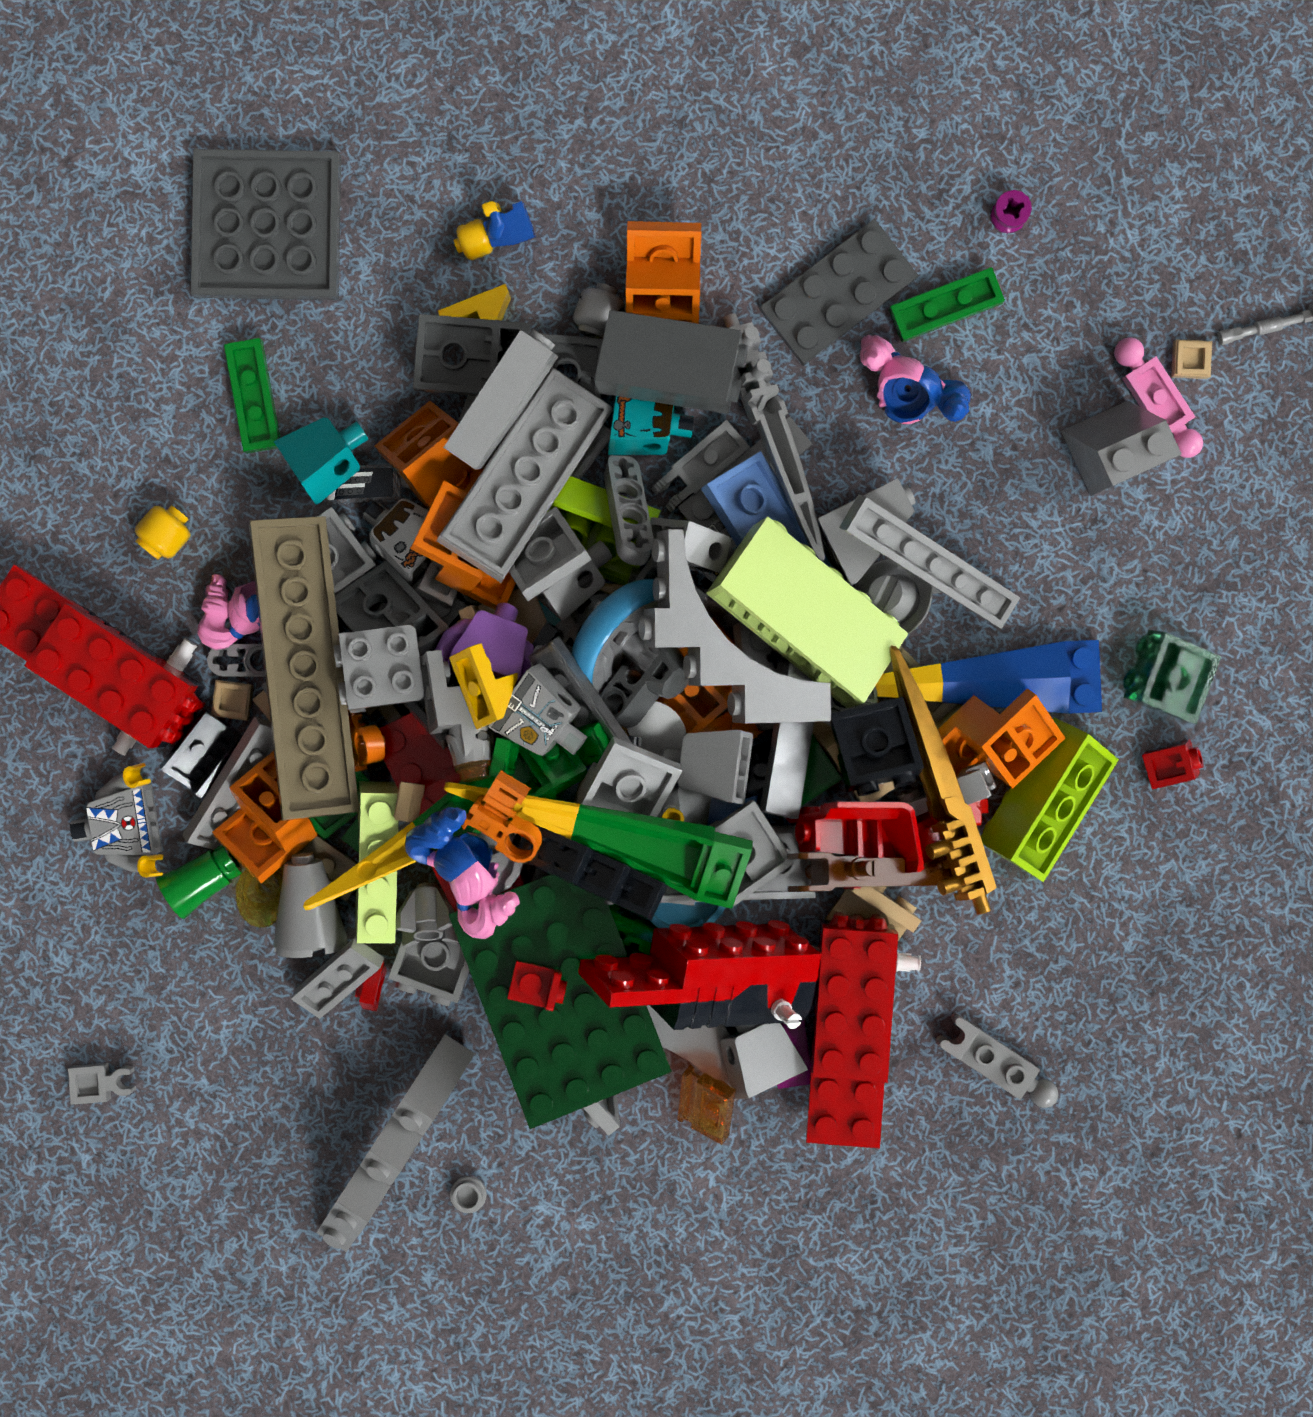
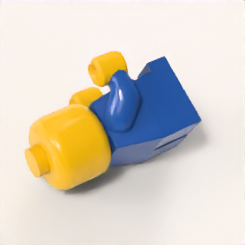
[453,201,536,260]

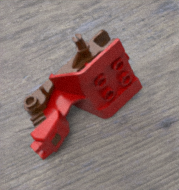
[785,798,989,892]

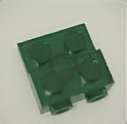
[1123,630,1221,725]

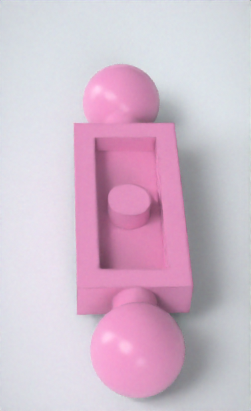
[1114,337,1203,458]

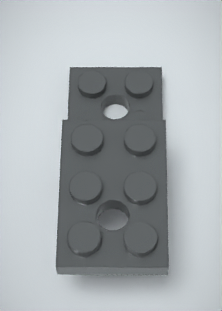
[413,314,603,406]
[335,560,460,750]

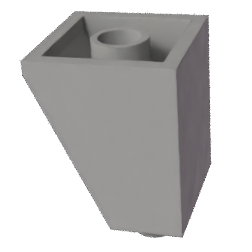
[1061,401,1182,496]
[817,478,916,586]

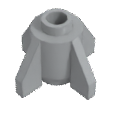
[396,883,458,947]

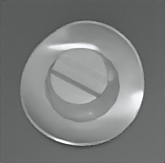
[854,559,933,634]

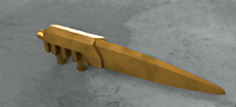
[890,645,997,915]

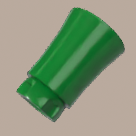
[156,844,243,919]

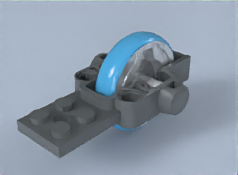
[556,557,707,798]

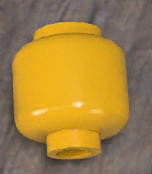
[135,505,191,560]

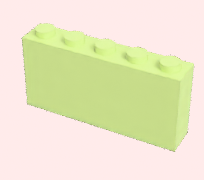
[706,516,908,709]

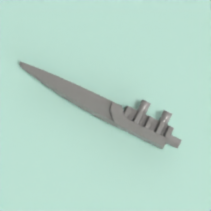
[723,313,825,562]

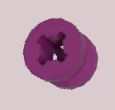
[990,190,1032,234]

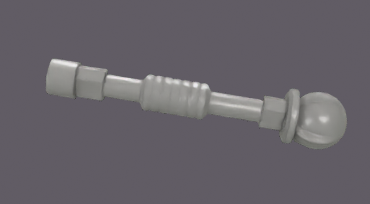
[1217,304,1313,345]

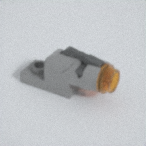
[420,650,494,782]

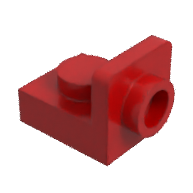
[1142,739,1204,790]
[507,960,567,1011]
[355,962,387,1012]

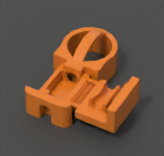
[348,710,386,772]
[461,770,542,863]

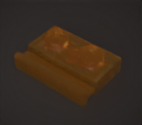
[677,1065,736,1145]

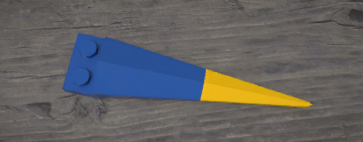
[875,640,1102,714]

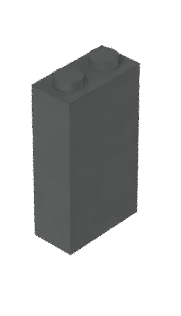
[594,310,748,414]

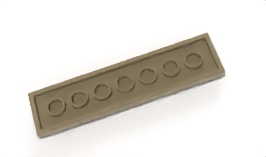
[249,516,359,821]

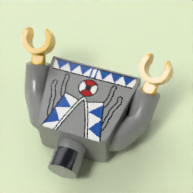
[70,763,163,878]

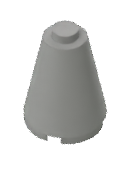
[273,852,348,958]

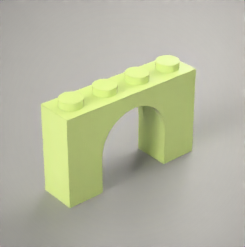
[355,781,399,943]

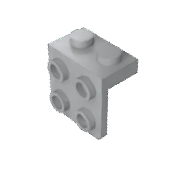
[334,625,424,713]

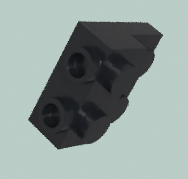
[830,697,924,796]

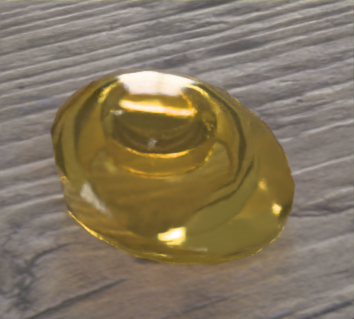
[236,866,284,928]

